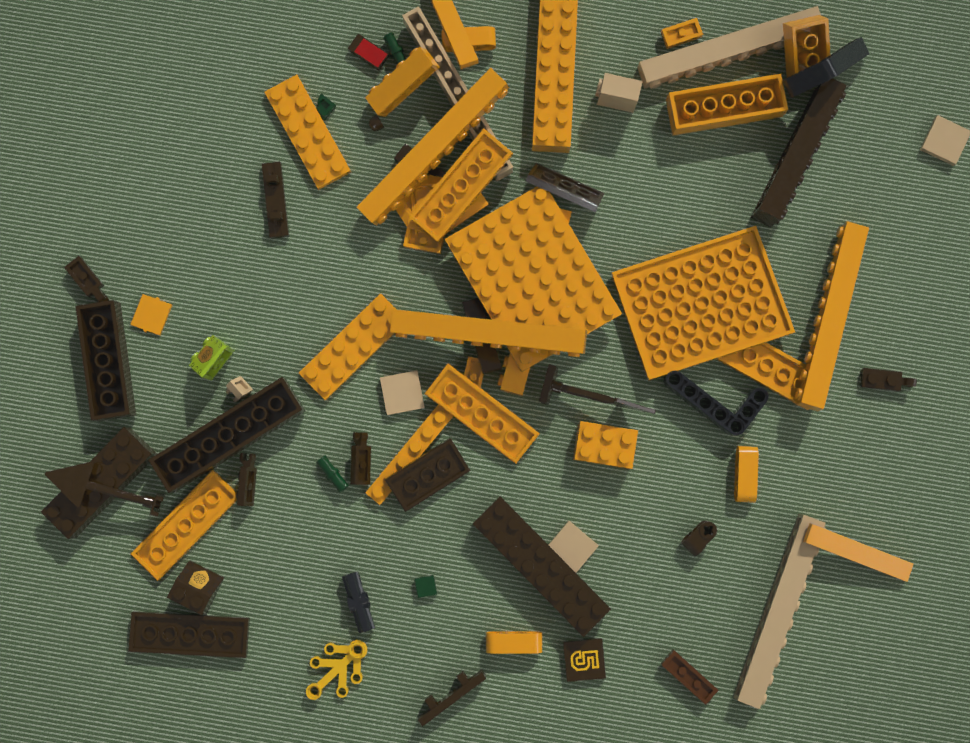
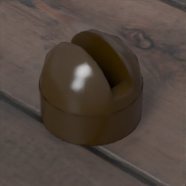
[369,114,384,131]

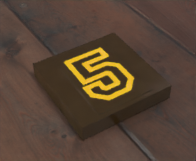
[563,638,606,682]

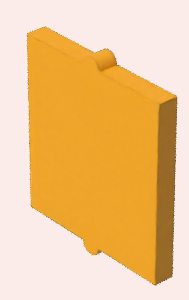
[130,294,172,336]

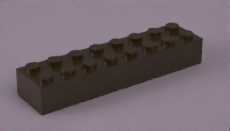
[750,78,847,228]
[149,377,306,493]
[473,496,611,637]

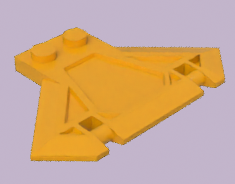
[396,175,489,254]

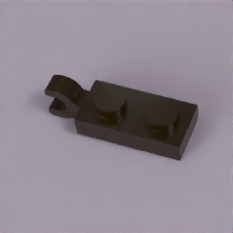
[64,256,109,302]
[860,368,917,392]
[350,432,371,485]
[236,453,257,506]

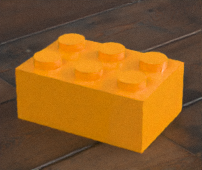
[783,15,830,78]
[573,421,638,469]

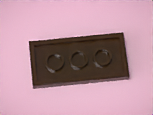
[526,163,604,212]
[385,438,471,512]

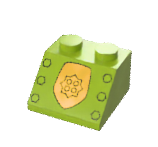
[189,335,235,381]

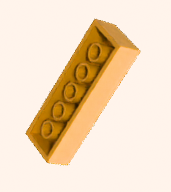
[666,74,788,136]

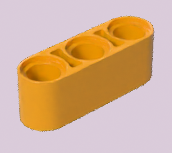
[441,26,496,52]
[734,446,759,503]
[486,631,542,654]

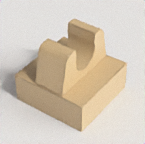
[226,376,253,402]

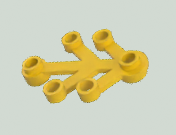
[306,640,367,700]

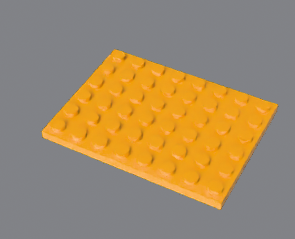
[445,186,622,372]
[611,226,795,381]

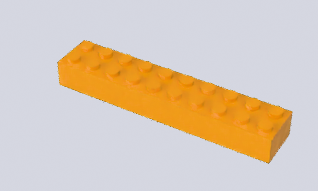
[532,0,578,153]

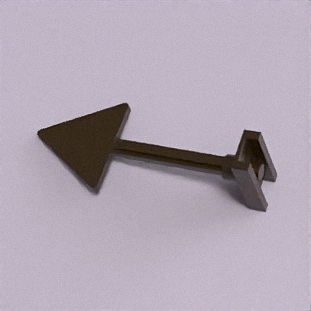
[539,364,656,414]
[45,461,165,517]

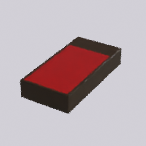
[348,34,389,71]

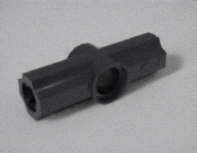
[342,571,375,633]

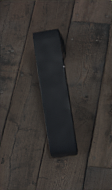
[783,37,870,98]
[663,371,769,436]

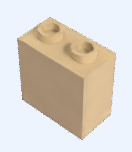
[595,73,642,113]

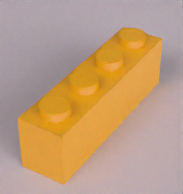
[365,47,440,117]

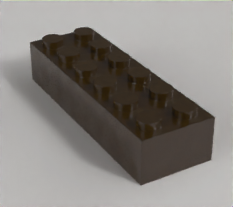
[75,300,136,422]
[41,427,157,539]

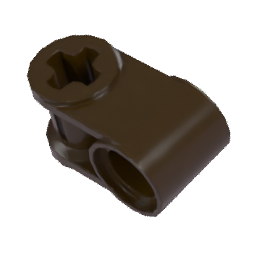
[681,520,717,557]

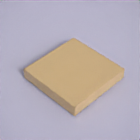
[920,115,970,166]
[380,370,425,415]
[548,521,599,573]

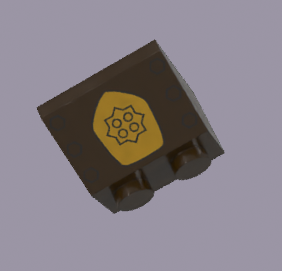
[167,560,225,615]

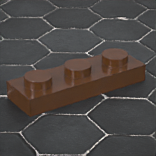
[661,650,718,705]

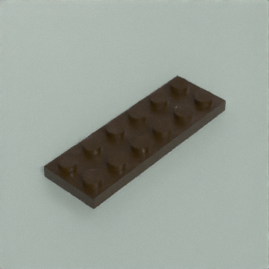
[128,611,250,658]

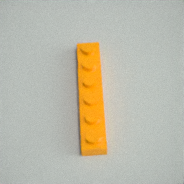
[365,405,454,505]

